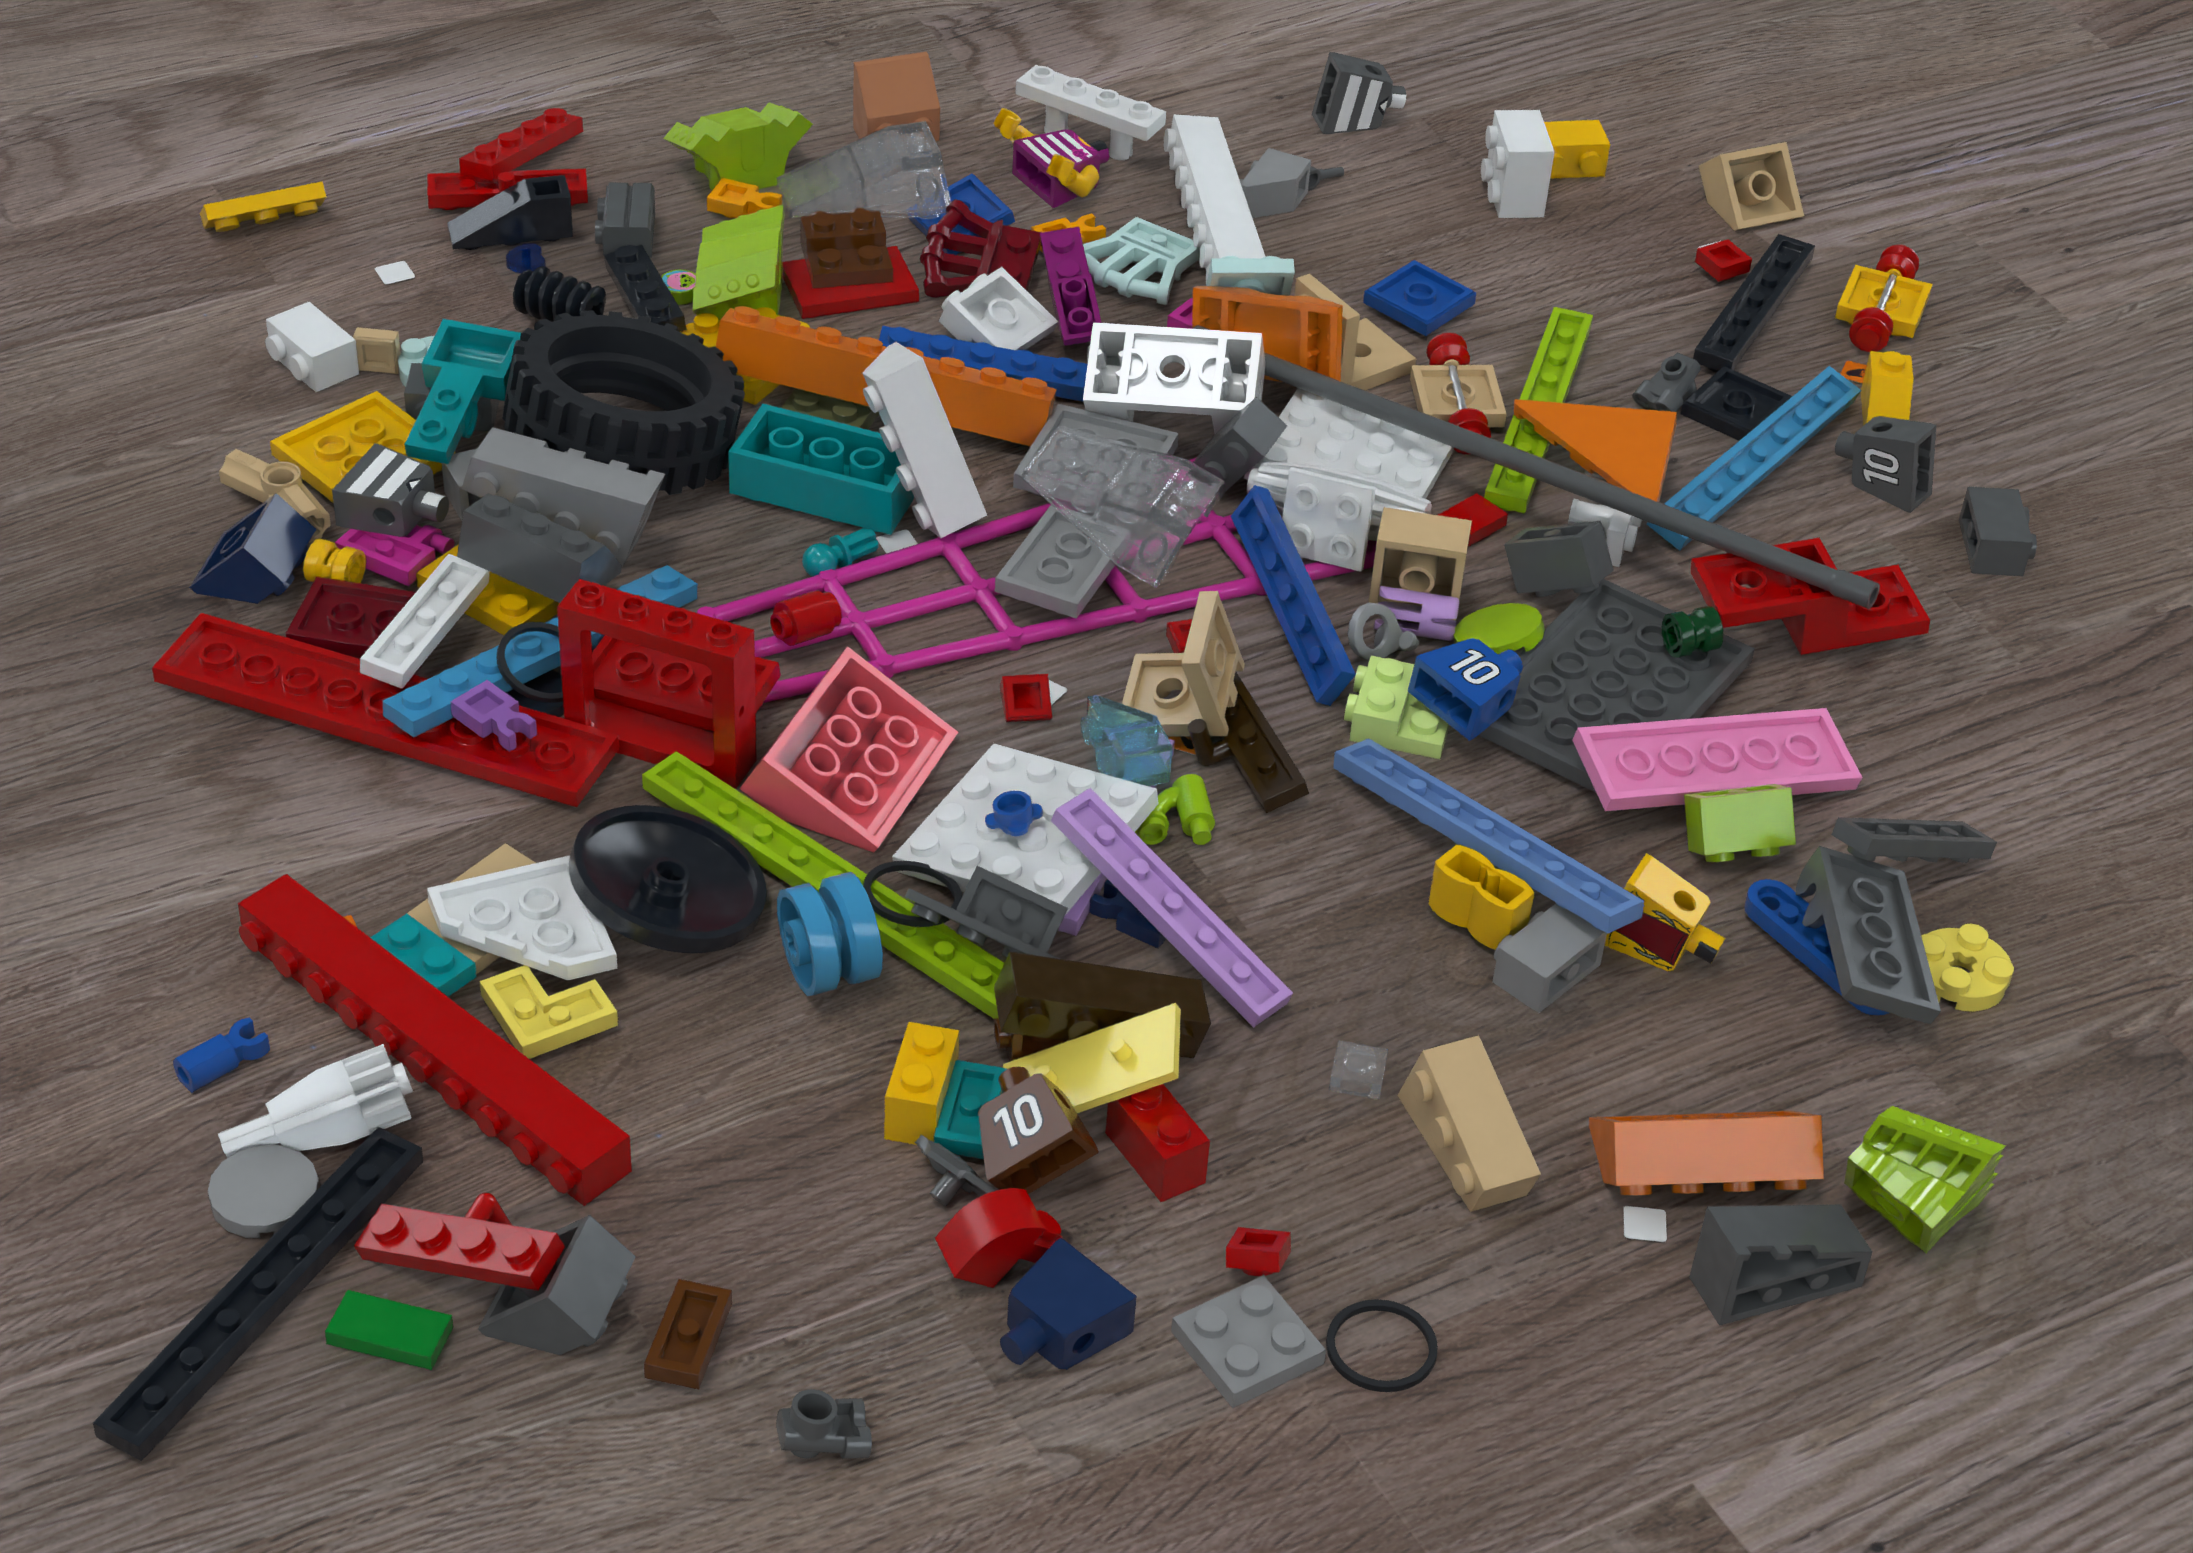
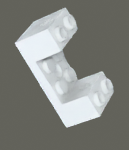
[1083,323,1266,434]

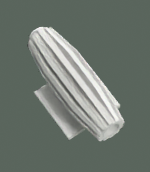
[1247,461,1432,572]

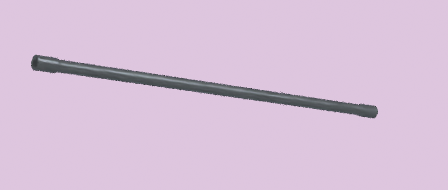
[1193,325,1880,609]

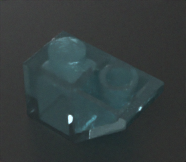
[1080,695,1172,786]

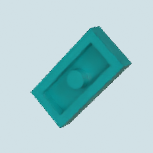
[370,913,477,997]
[934,1060,1007,1159]

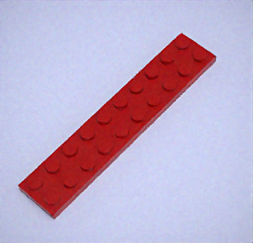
[152,613,620,807]

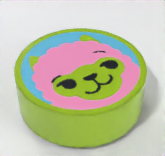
[661,269,696,305]

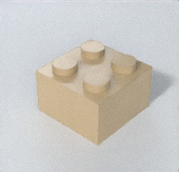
[1369,507,1472,621]

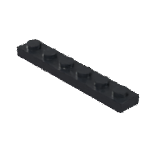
[1693,234,1815,372]

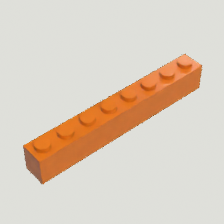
[716,306,1057,447]

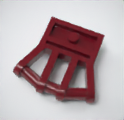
[920,199,1042,297]

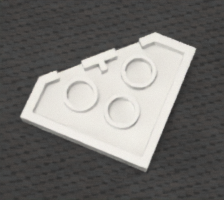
[427,855,617,980]

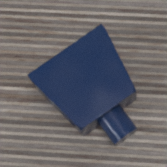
[1000,1238,1137,1370]

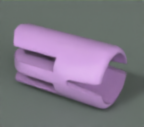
[1374,586,1460,641]

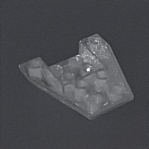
[776,121,951,219]
[1021,425,1226,588]

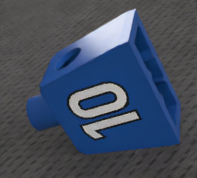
[1408,638,1523,741]

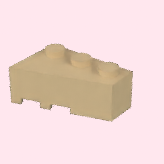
[1397,1035,1541,1212]

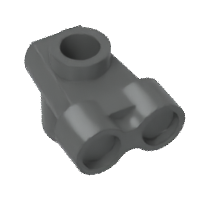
[1632,352,1701,412]
[776,1389,872,1459]

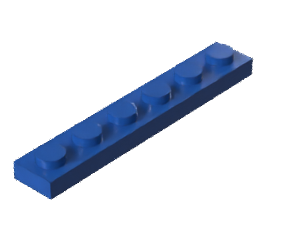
[879,326,1088,401]
[1231,485,1356,706]

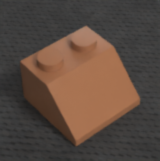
[853,52,940,152]

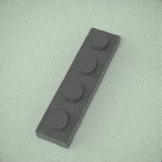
[1831,817,1997,863]

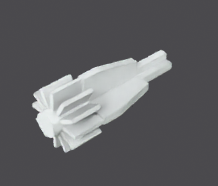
[218,1044,413,1158]

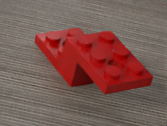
[1690,537,1930,655]

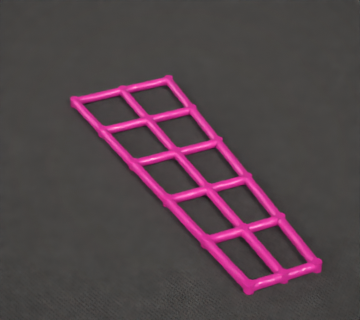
[697,457,1377,706]

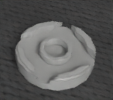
[208,1145,319,1238]

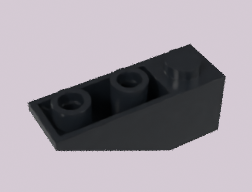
[447,175,573,250]

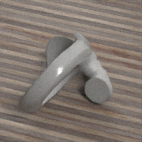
[1348,603,1419,662]

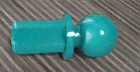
[802,528,879,577]

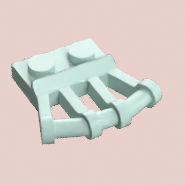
[1083,217,1200,305]

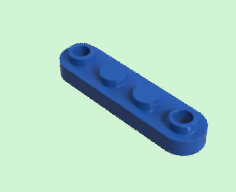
[1744,879,1889,1015]

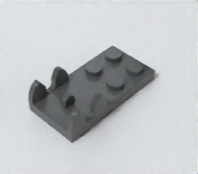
[1796,846,1941,1025]

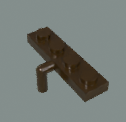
[1188,672,1309,813]

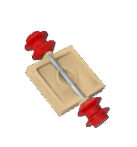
[1410,332,1506,455]

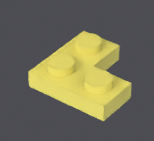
[480,965,618,1059]

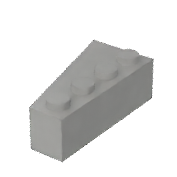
[461,427,665,566]

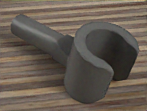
[1308,166,1344,190]

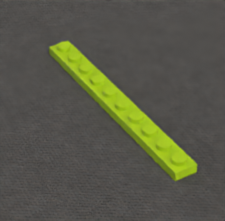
[642,751,1004,1019]

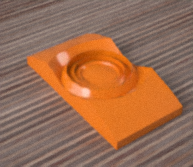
[1192,286,1343,382]

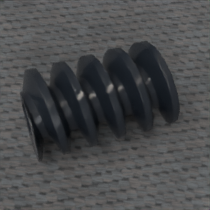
[513,266,606,322]

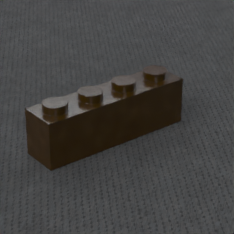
[994,952,1211,1059]

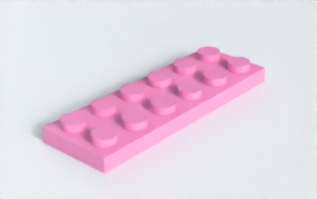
[1572,708,1863,812]

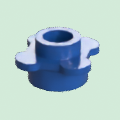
[985,791,1043,836]

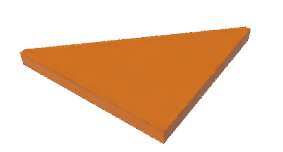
[1514,399,1677,502]

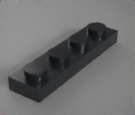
[603,245,687,332]

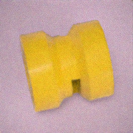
[303,538,366,583]

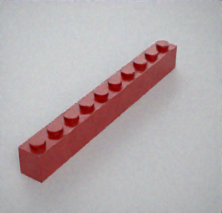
[238,874,632,1206]

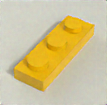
[200,182,327,232]

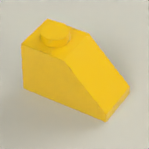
[1861,351,1914,426]

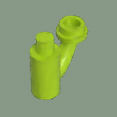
[1135,774,1215,845]

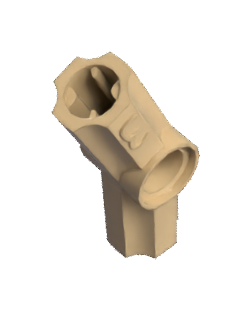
[219,449,330,543]

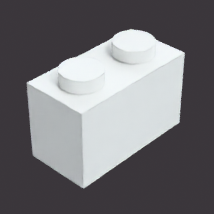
[265,302,359,392]

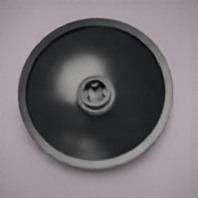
[568,805,767,953]

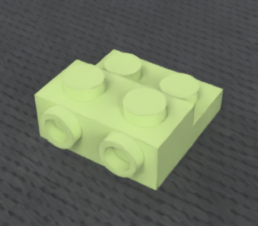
[1344,656,1450,759]

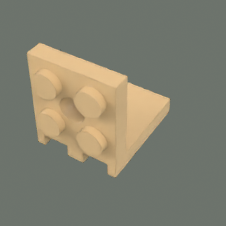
[1294,273,1416,391]
[1116,591,1245,737]

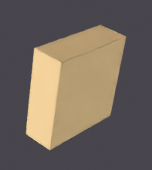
[353,327,401,374]

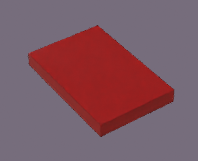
[782,246,919,319]

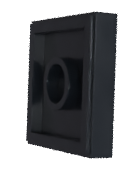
[1681,366,1792,441]

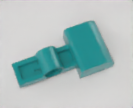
[404,319,521,464]

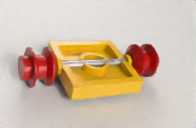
[1835,245,1933,352]

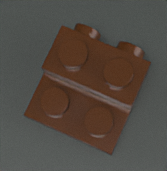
[800,208,893,288]

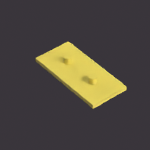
[1003,1003,1181,1113]

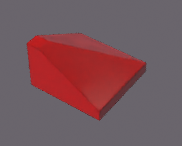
[1000,674,1052,722]

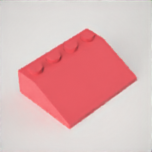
[739,646,959,853]

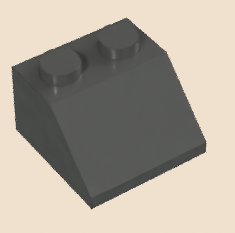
[478,1215,636,1355]

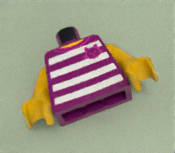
[993,108,1109,208]

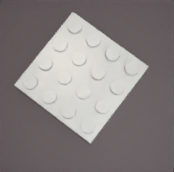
[1244,388,1454,499]
[892,744,1159,915]

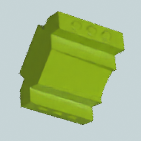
[663,102,813,190]
[693,204,784,320]
[1844,1106,2006,1253]

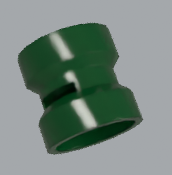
[1662,606,1723,658]

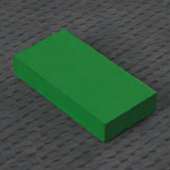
[325,1290,453,1370]

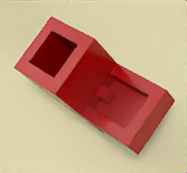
[935,1188,1062,1288]

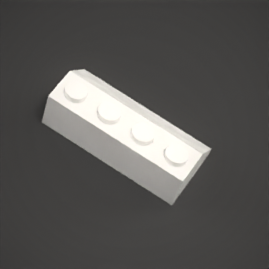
[863,342,987,538]

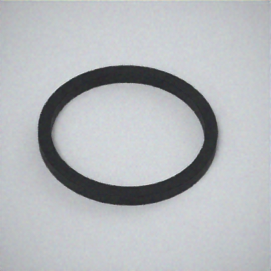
[496,622,563,703]
[863,861,962,927]
[1326,1299,1438,1392]

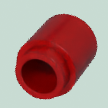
[770,590,842,646]

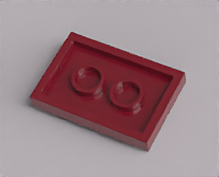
[286,577,423,668]

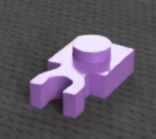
[450,680,537,752]

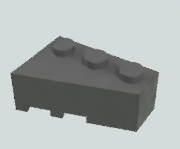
[1689,1204,1873,1326]

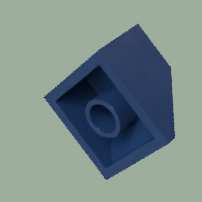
[189,493,316,604]

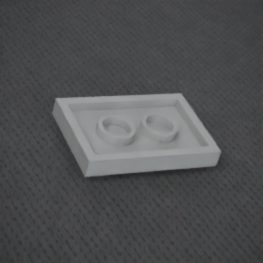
[995,504,1132,618]

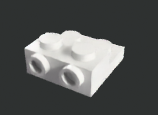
[939,267,1059,350]

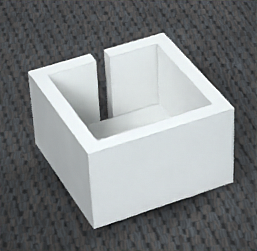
[1481,110,1555,218]

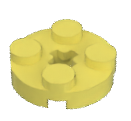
[1921,923,2014,1012]

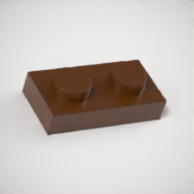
[644,1279,732,1390]

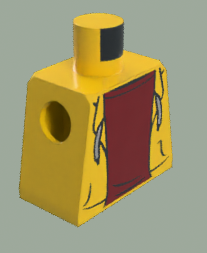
[1604,853,1726,971]

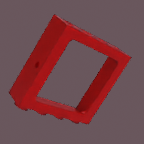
[557,579,757,789]

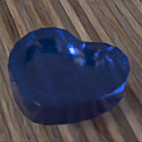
[506,244,546,273]

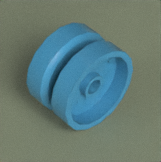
[777,872,883,996]

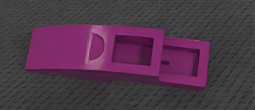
[1040,227,1102,346]

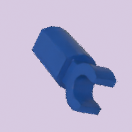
[173,1017,270,1093]

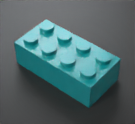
[728,404,915,535]

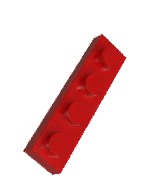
[459,108,583,181]

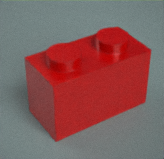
[1105,1084,1210,1202]

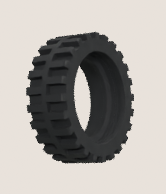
[502,311,745,495]

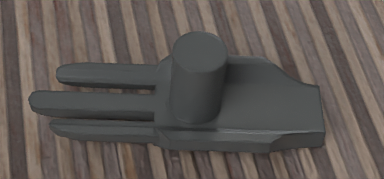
[915,1135,997,1206]

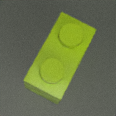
[1684,784,1796,862]

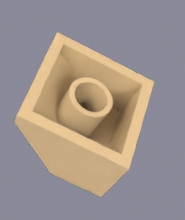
[1699,142,1804,231]

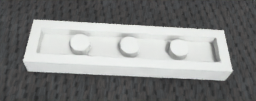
[360,554,490,688]

